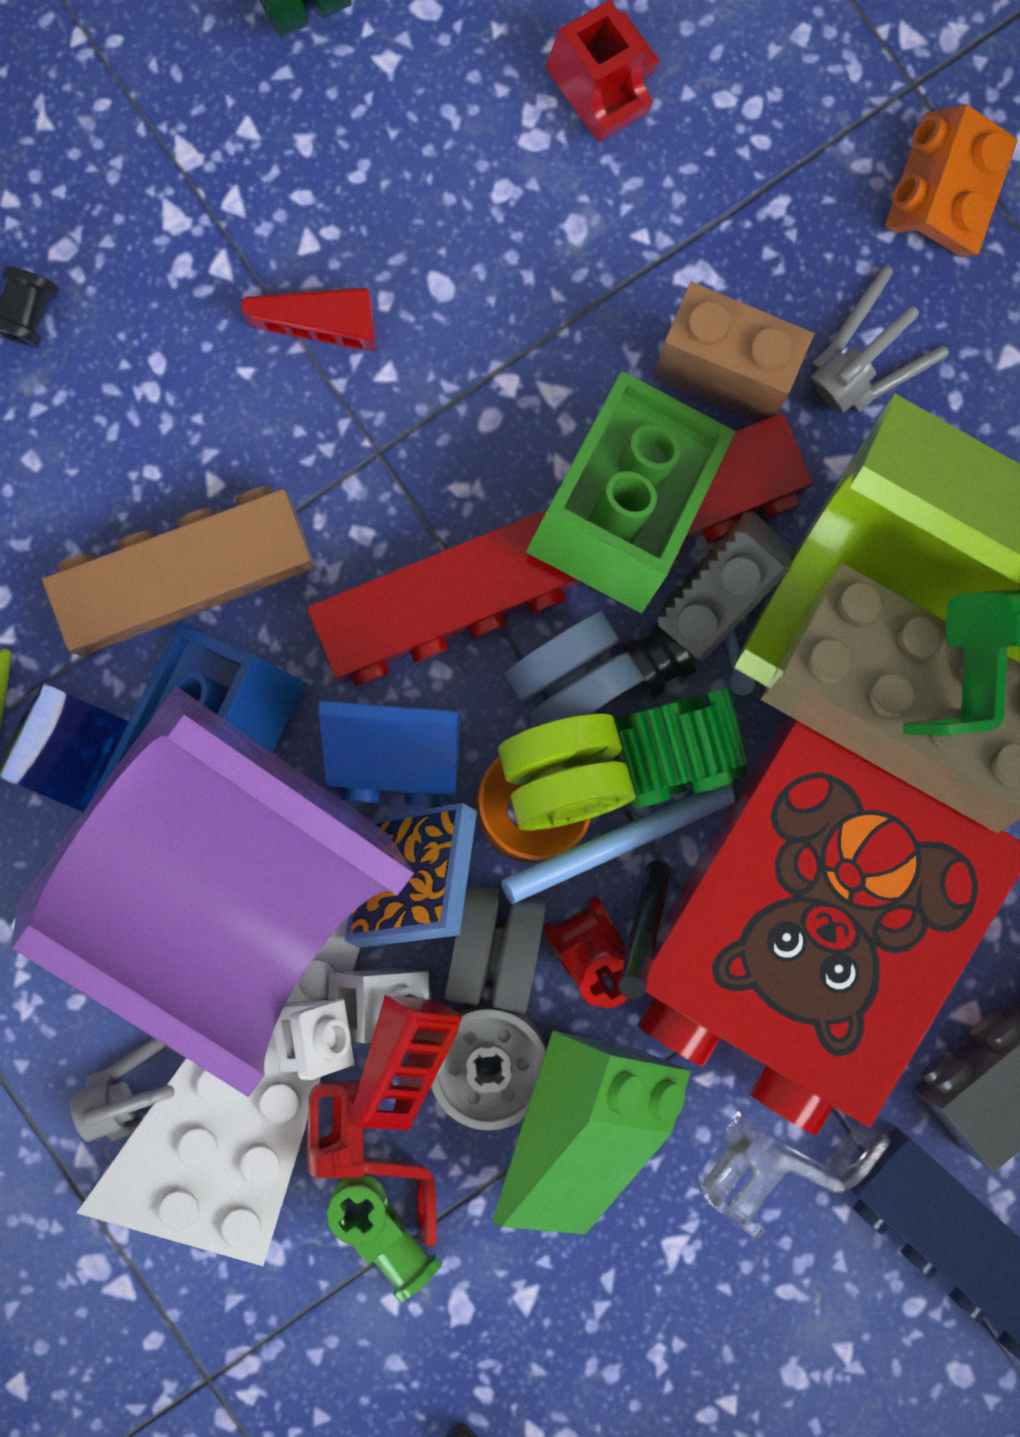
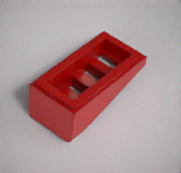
[241,288,377,351]
[349,995,462,1130]

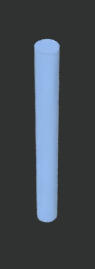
[501,785,735,904]

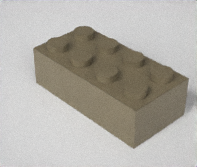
[760,563,1020,833]

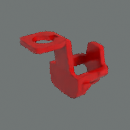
[307,1080,436,1246]

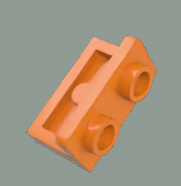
[885,104,1018,257]

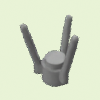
[809,266,949,415]
[70,1038,175,1142]

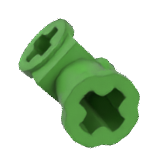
[327,1173,443,1302]

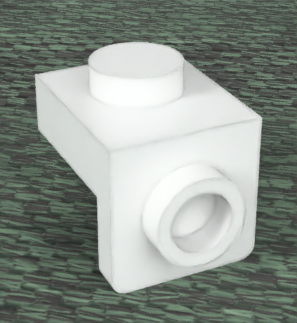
[274,999,355,1080]

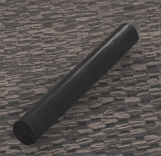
[619,861,670,999]

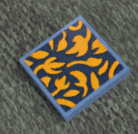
[345,803,477,948]

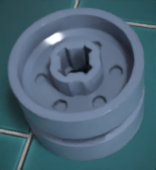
[503,611,645,727]

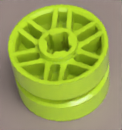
[497,714,636,831]

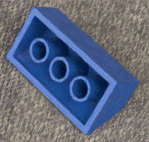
[88,621,307,805]

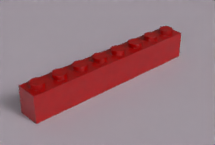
[307,412,813,688]

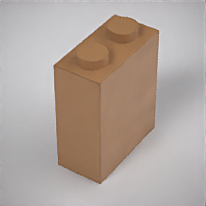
[652,281,815,423]

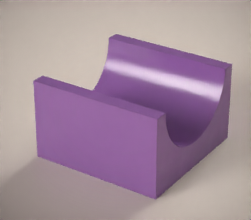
[12,686,414,1097]

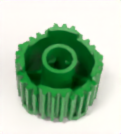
[614,687,750,809]

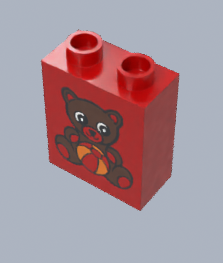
[637,716,1020,1136]

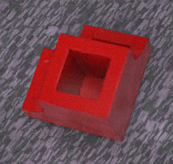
[545,0,660,143]

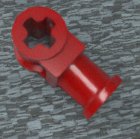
[542,895,629,1009]

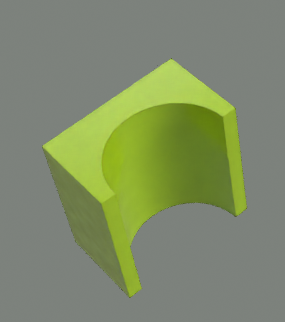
[733,393,1020,687]

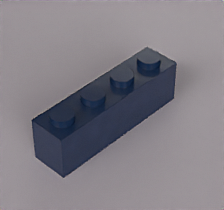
[846,1127,1020,1361]

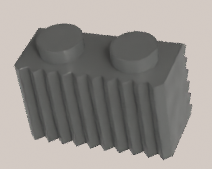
[658,512,796,661]

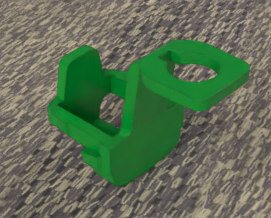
[903,590,1020,736]

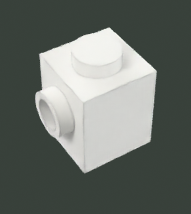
[328,968,432,1043]

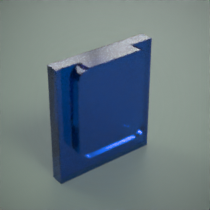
[0,682,129,812]

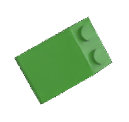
[526,370,736,614]
[492,1030,691,1234]

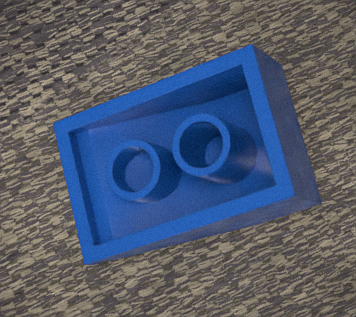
[318,701,463,807]

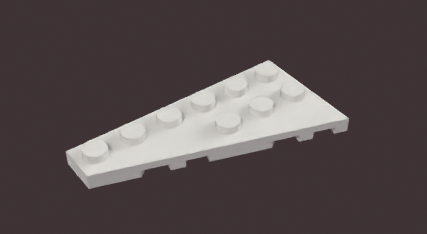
[77,918,360,1266]

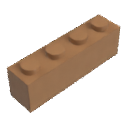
[42,486,317,657]

